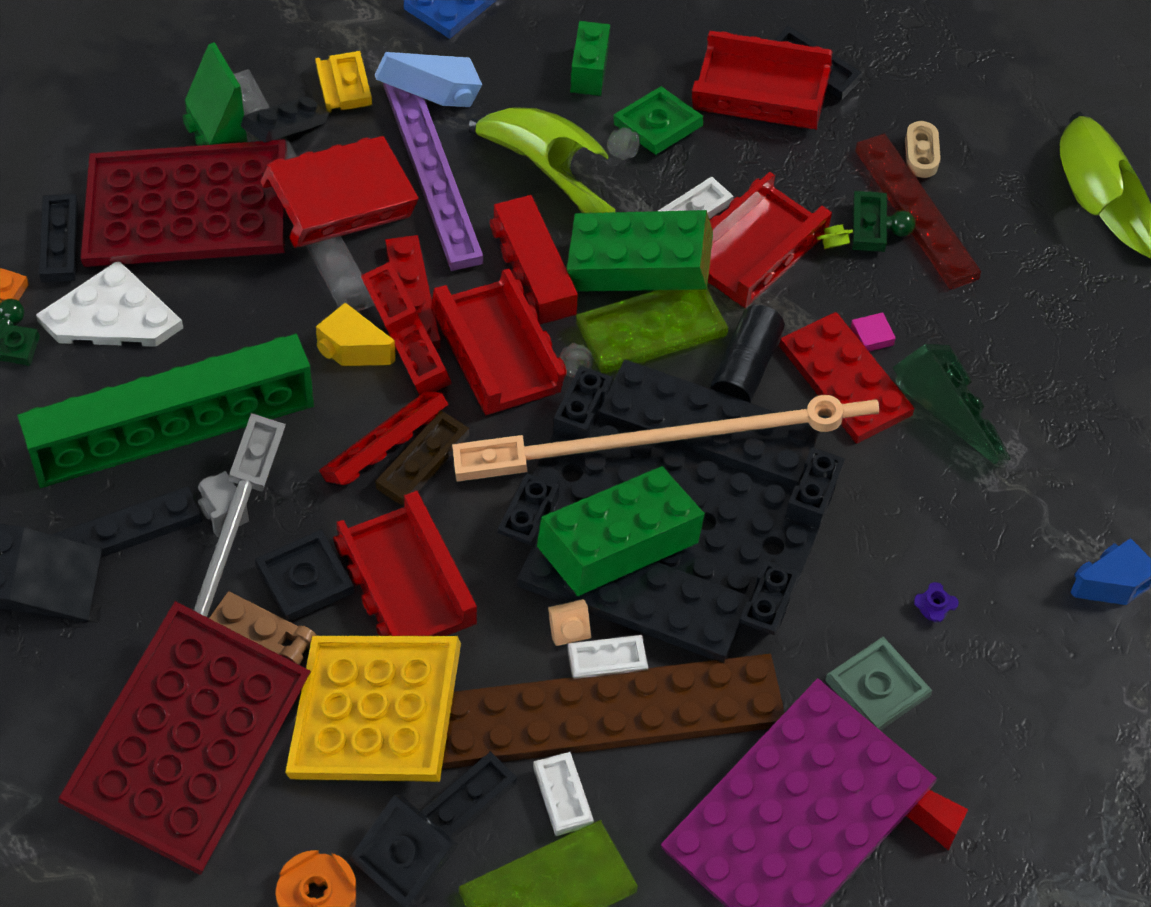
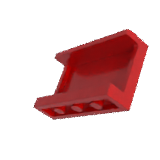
[692,31,832,130]
[261,136,419,248]
[708,172,832,309]
[431,268,567,416]
[333,491,477,636]

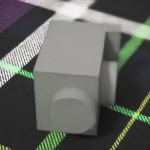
[198,471,249,537]

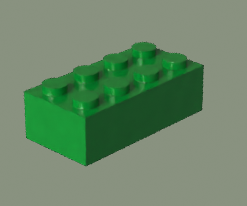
[567,210,713,291]
[537,466,705,596]

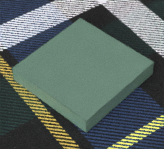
[825,636,932,731]

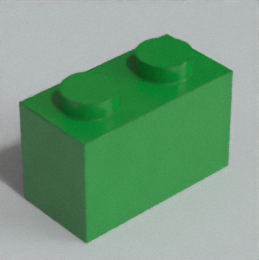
[570,21,610,96]

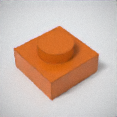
[0,268,29,302]

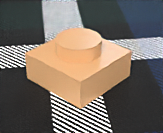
[548,599,591,646]

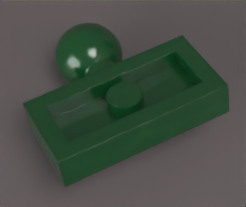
[852,191,916,252]
[0,298,40,366]

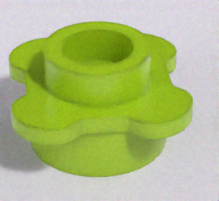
[817,224,853,249]

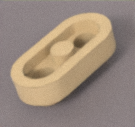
[905,121,940,178]

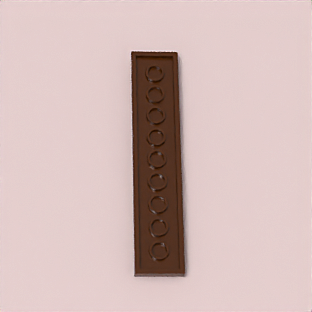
[442,653,785,770]

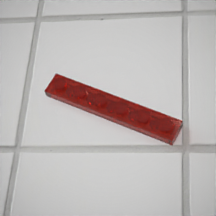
[855,133,981,290]

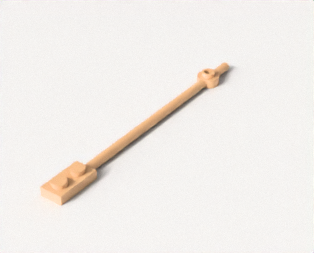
[452,395,879,482]

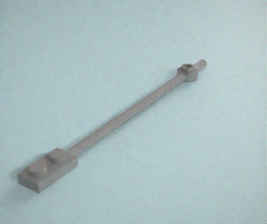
[193,413,286,617]

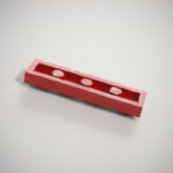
[385,235,440,349]
[319,391,449,485]

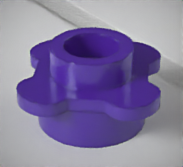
[914,582,959,622]

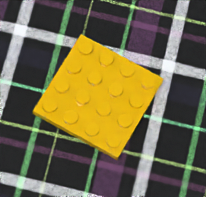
[285,636,461,782]

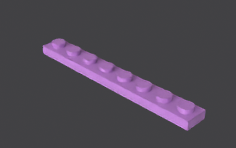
[382,82,483,271]

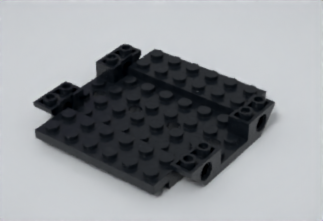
[498,359,845,663]

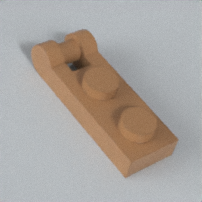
[209,591,317,665]

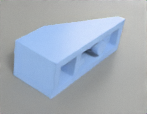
[375,52,482,107]

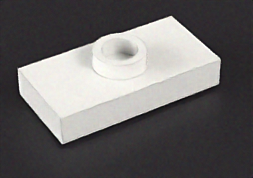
[567,635,648,679]
[533,752,594,836]

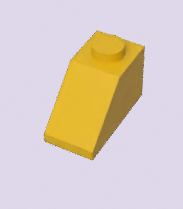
[316,303,396,366]

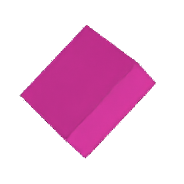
[850,313,896,352]

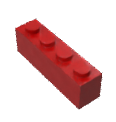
[490,195,578,325]

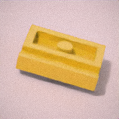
[315,51,372,113]

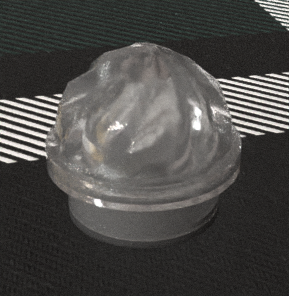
[607,127,639,160]
[559,342,593,378]

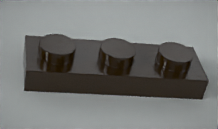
[375,410,469,507]

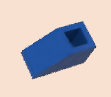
[1070,538,1151,605]

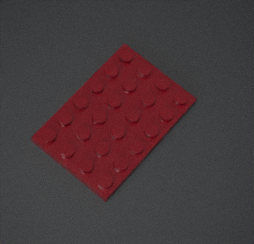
[81,139,287,267]
[58,601,311,875]

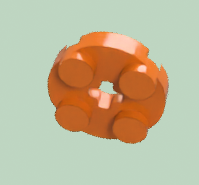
[275,850,356,907]

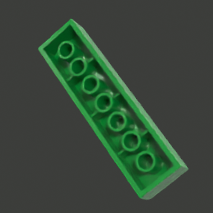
[17,334,314,488]

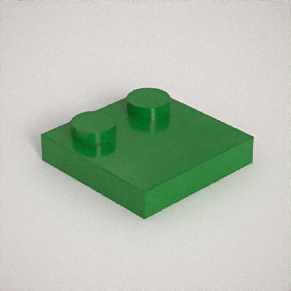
[613,86,703,155]

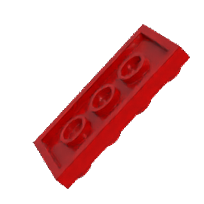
[779,312,915,444]

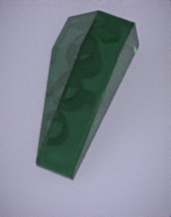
[892,344,1011,464]

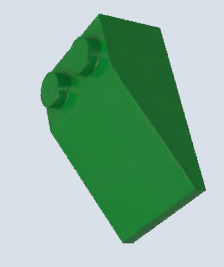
[183,42,248,146]

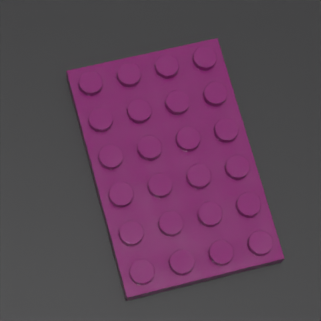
[661,678,937,907]

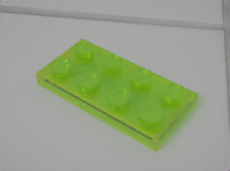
[576,289,728,374]
[459,820,638,907]

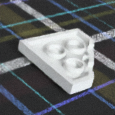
[36,262,183,347]

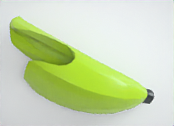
[469,107,615,213]
[1060,111,1151,259]

